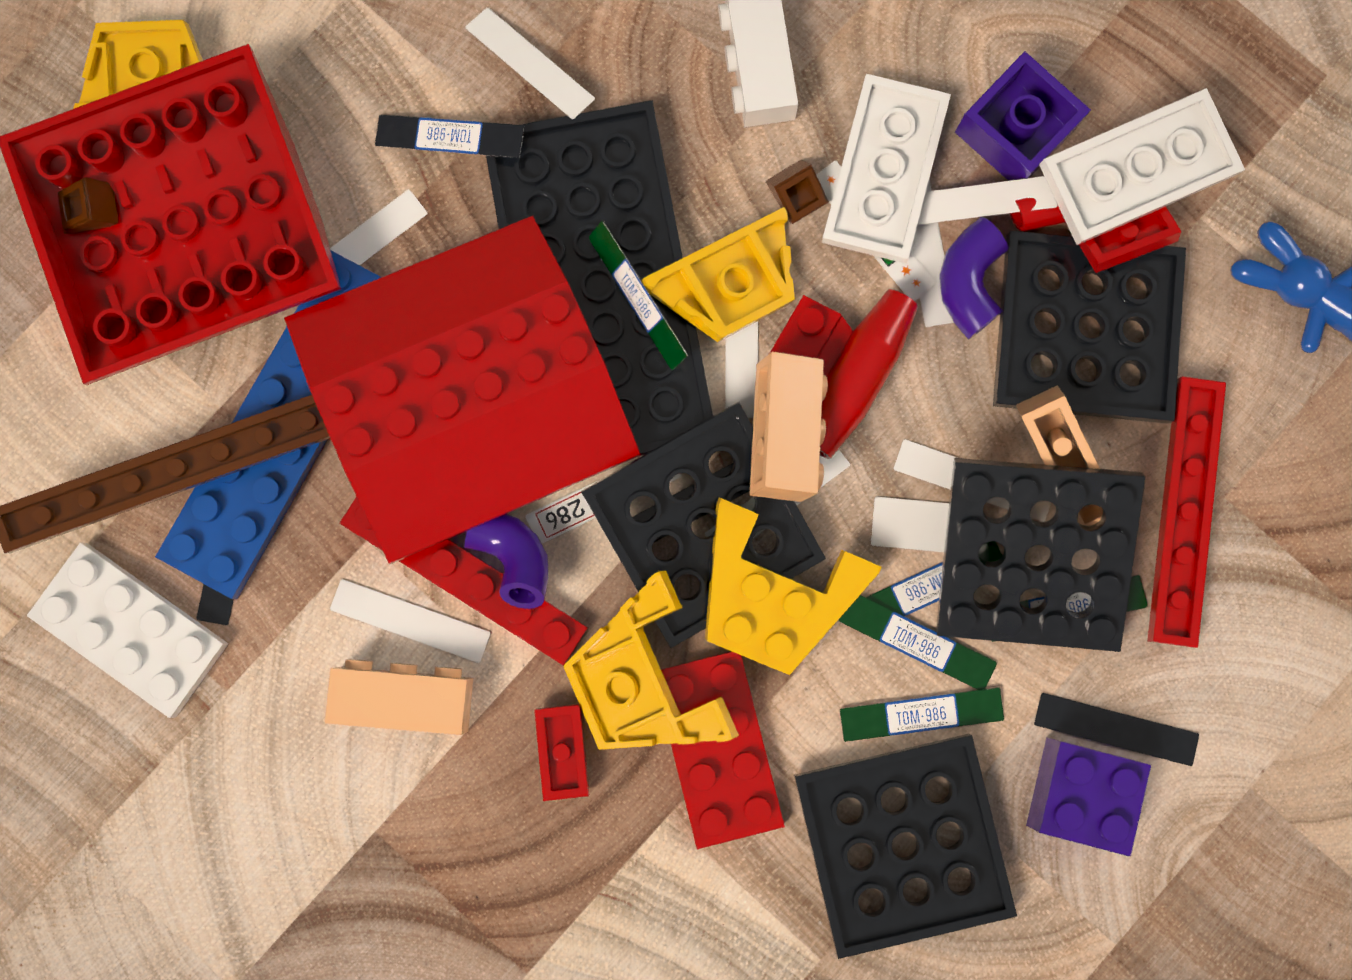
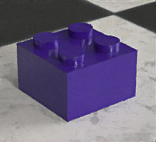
[955,51,1091,181]
[1026,737,1151,857]

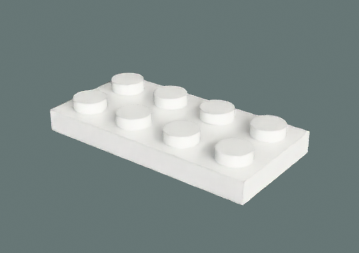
[822,74,951,264]
[1039,88,1245,245]
[27,542,229,718]

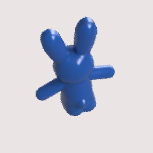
[1230,222,1352,353]

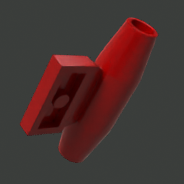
[1010,198,1182,273]
[769,289,918,459]

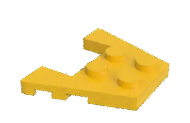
[73,20,203,109]
[705,497,882,675]
[563,570,739,750]

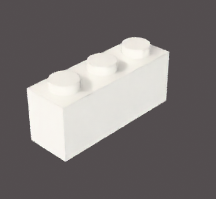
[718,0,798,128]

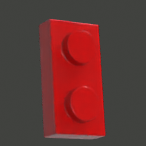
[534,704,590,801]

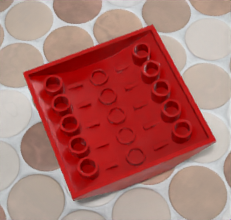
[0,44,341,385]
[284,216,641,564]

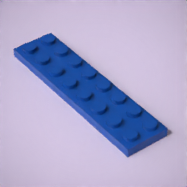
[155,250,382,600]

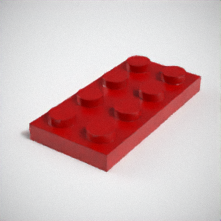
[661,651,785,849]

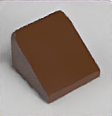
[766,160,829,224]
[58,177,118,234]

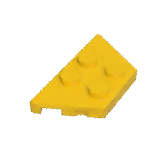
[641,207,795,342]

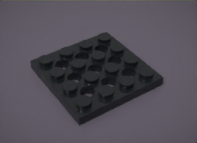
[993,231,1186,424]
[581,402,826,648]
[936,458,1146,652]
[794,734,1017,959]

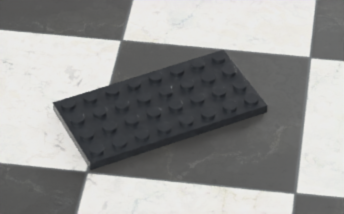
[486,100,713,456]

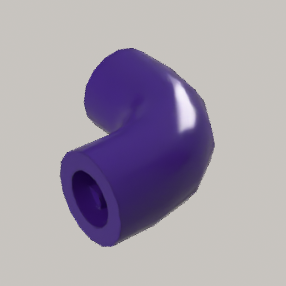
[939,217,1008,340]
[464,514,548,609]

